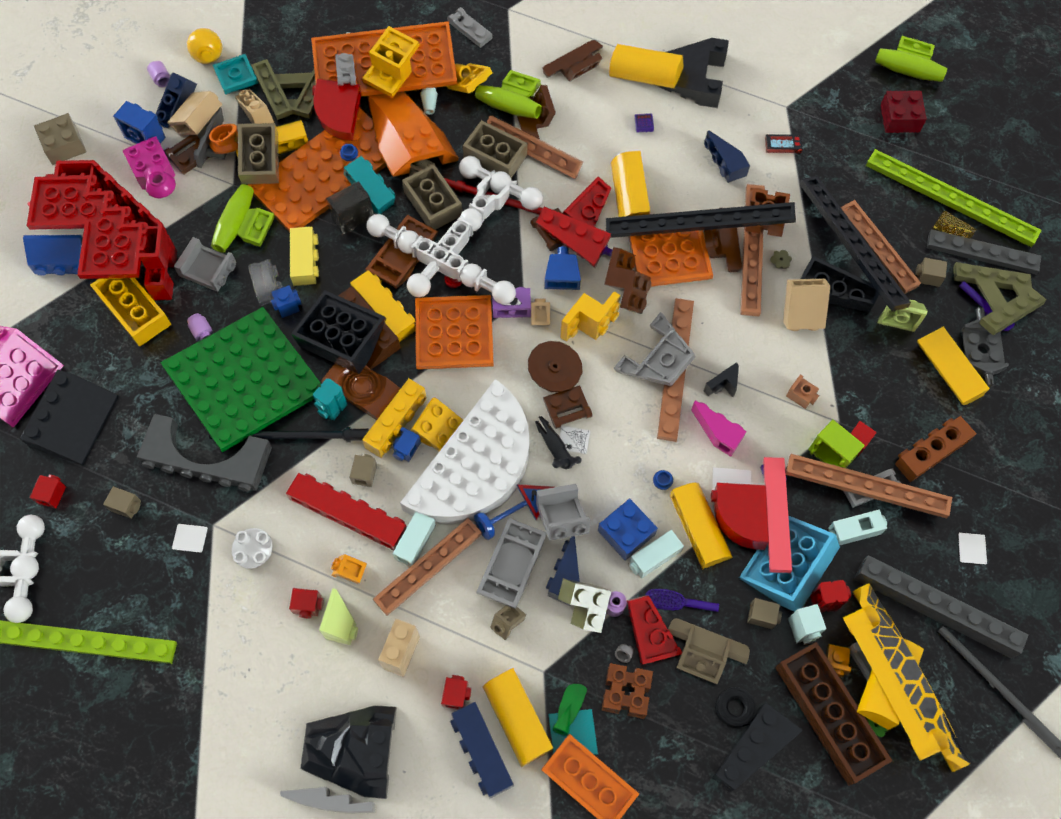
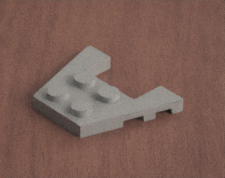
[614,312,695,386]

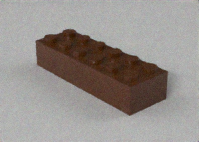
[775,642,892,786]

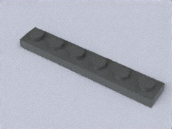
[926,229,1041,275]

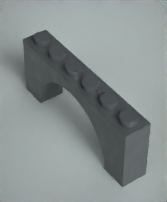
[137,414,272,492]

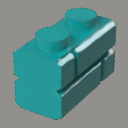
[313,378,347,420]

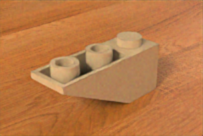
[235,89,274,124]

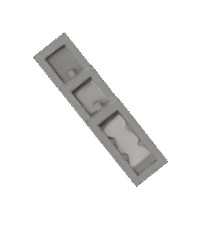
[280,787,375,813]

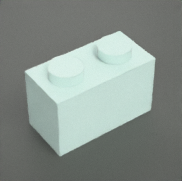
[788,604,826,645]

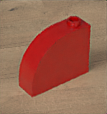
[312,79,362,141]
[711,483,769,550]

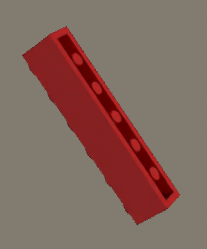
[286,473,407,551]

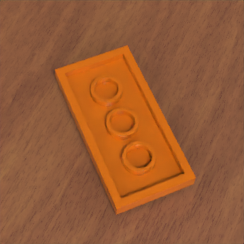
[541,734,639,819]

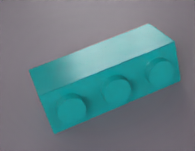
[344,156,395,214]

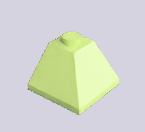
[877,300,927,332]
[319,588,358,645]

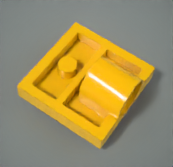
[447,63,492,93]
[411,397,463,452]

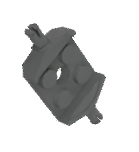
[962,307,1009,388]

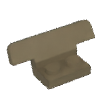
[668,618,750,684]

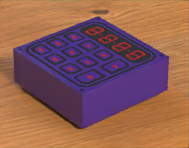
[634,113,654,132]

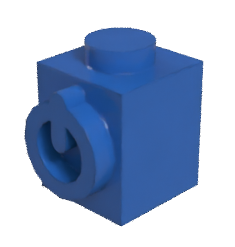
[271,285,302,318]

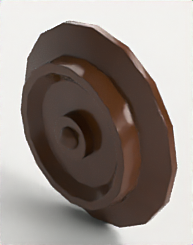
[528,341,582,392]

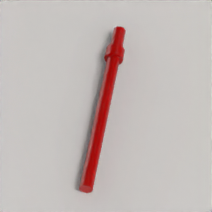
[444,178,543,215]

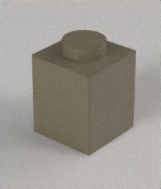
[915,258,947,287]
[350,454,377,487]
[103,486,141,519]
[747,598,782,629]

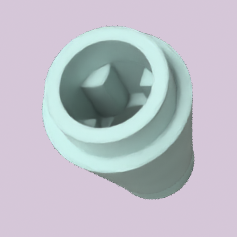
[420,88,438,114]

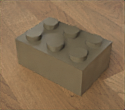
[463,120,527,178]
[238,123,279,184]
[402,164,462,230]

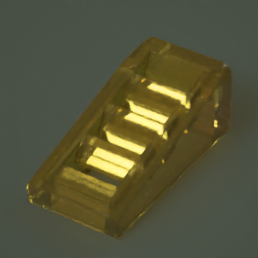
[932,211,977,239]

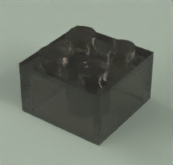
[326,181,374,234]

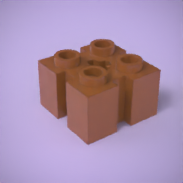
[745,188,790,237]
[601,663,653,719]

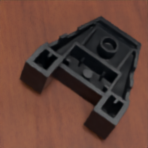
[655,38,729,108]

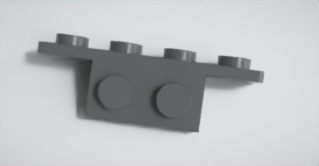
[194,107,227,168]

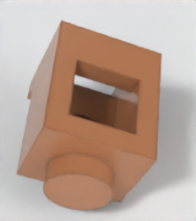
[786,374,820,409]

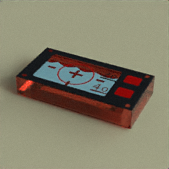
[765,134,803,153]

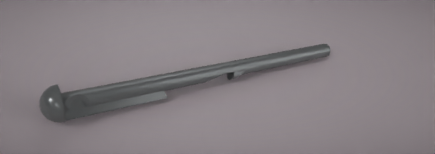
[938,625,1061,759]

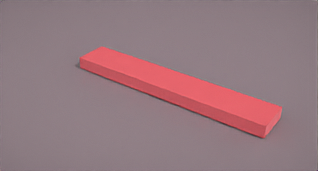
[763,457,792,573]

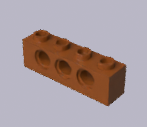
[895,416,977,483]

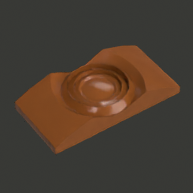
[365,215,438,288]
[320,363,401,420]

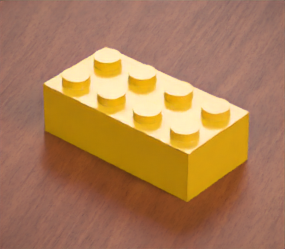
[90,278,172,347]

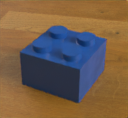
[113,101,166,144]
[598,498,658,561]

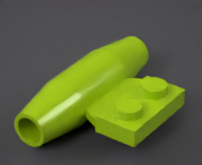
[875,36,947,82]
[475,70,542,119]
[211,184,275,253]

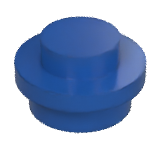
[340,144,358,161]
[653,470,673,490]

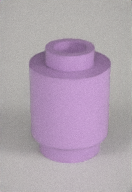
[147,61,170,87]
[187,314,214,342]
[606,591,627,617]

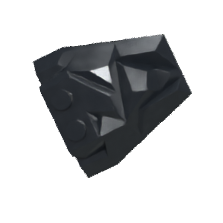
[300,705,397,799]

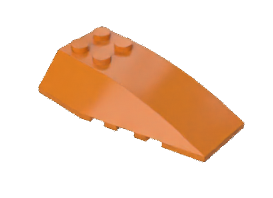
[368,91,459,177]

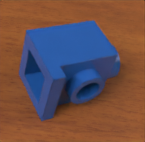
[392,427,421,462]

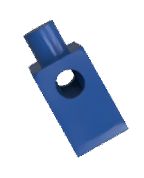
[544,246,581,290]

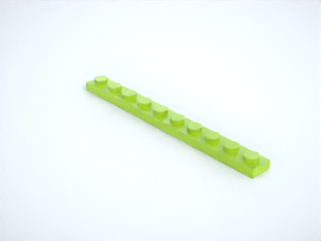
[866,149,1041,247]
[0,620,177,664]

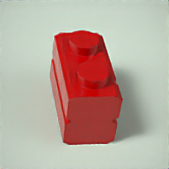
[810,580,851,613]

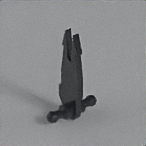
[535,416,582,469]

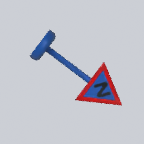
[474,485,554,540]

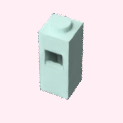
[828,510,887,545]
[393,512,436,567]
[629,530,684,578]

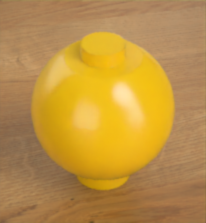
[187,28,222,64]

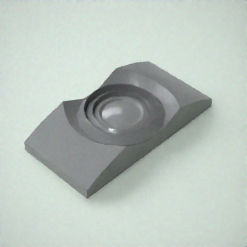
[476,518,547,609]

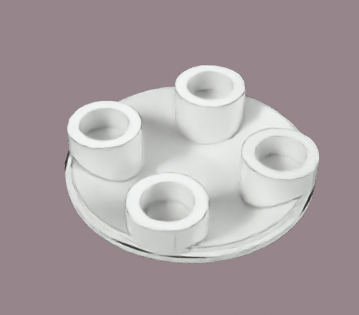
[232,528,273,569]

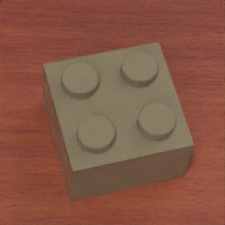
[34,113,87,165]

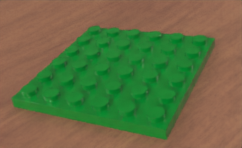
[160,307,321,452]

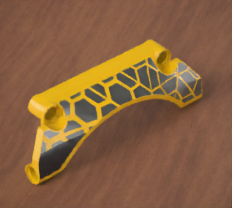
[843,583,970,772]

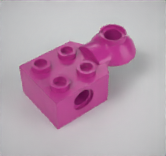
[122,136,176,198]

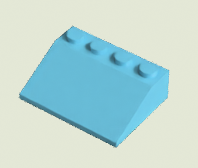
[739,515,840,612]

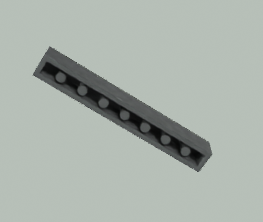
[854,555,1028,659]

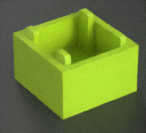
[808,419,865,468]

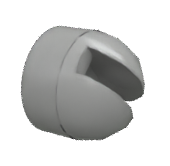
[615,643,634,663]

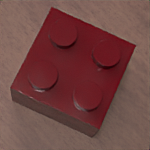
[881,91,927,133]

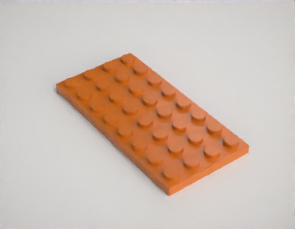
[311,21,457,97]
[248,107,387,232]

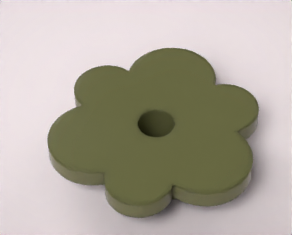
[770,250,792,269]

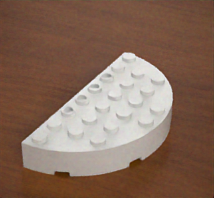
[400,379,529,524]

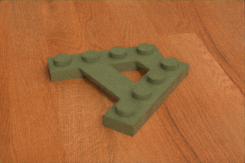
[251,59,316,120]
[953,262,1046,336]

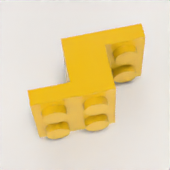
[362,26,419,98]
[560,291,621,342]

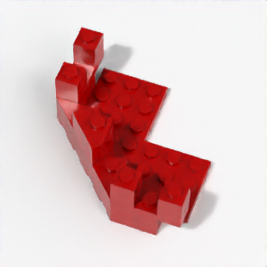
[26,160,177,300]

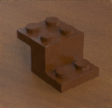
[604,247,651,314]

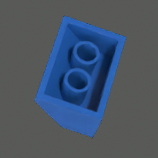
[23,235,83,276]

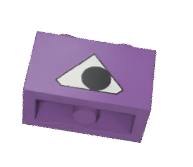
[492,287,531,318]

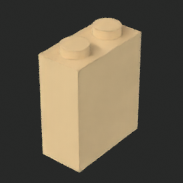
[167,91,222,136]
[783,279,830,331]
[378,618,420,677]

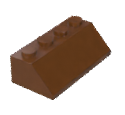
[338,286,401,370]

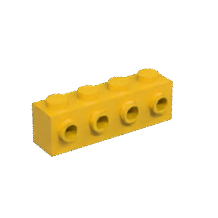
[362,378,427,458]

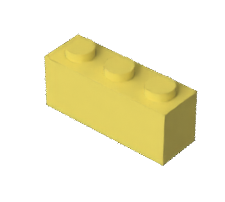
[290,227,319,286]

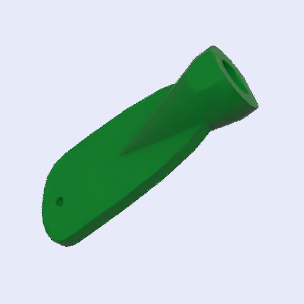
[553,684,587,736]

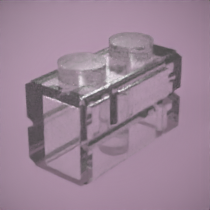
[248,260,283,305]

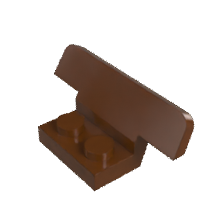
[543,40,603,82]
[517,85,556,139]
[704,227,742,272]

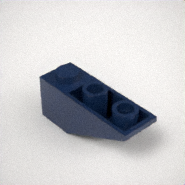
[156,72,197,128]
[704,130,750,183]
[546,536,580,606]

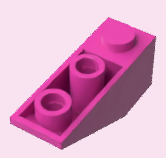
[691,400,747,457]

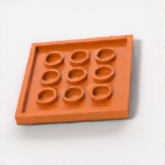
[628,230,713,286]
[415,295,494,369]

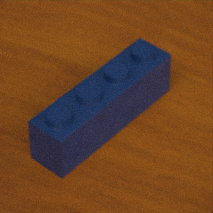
[450,702,514,798]

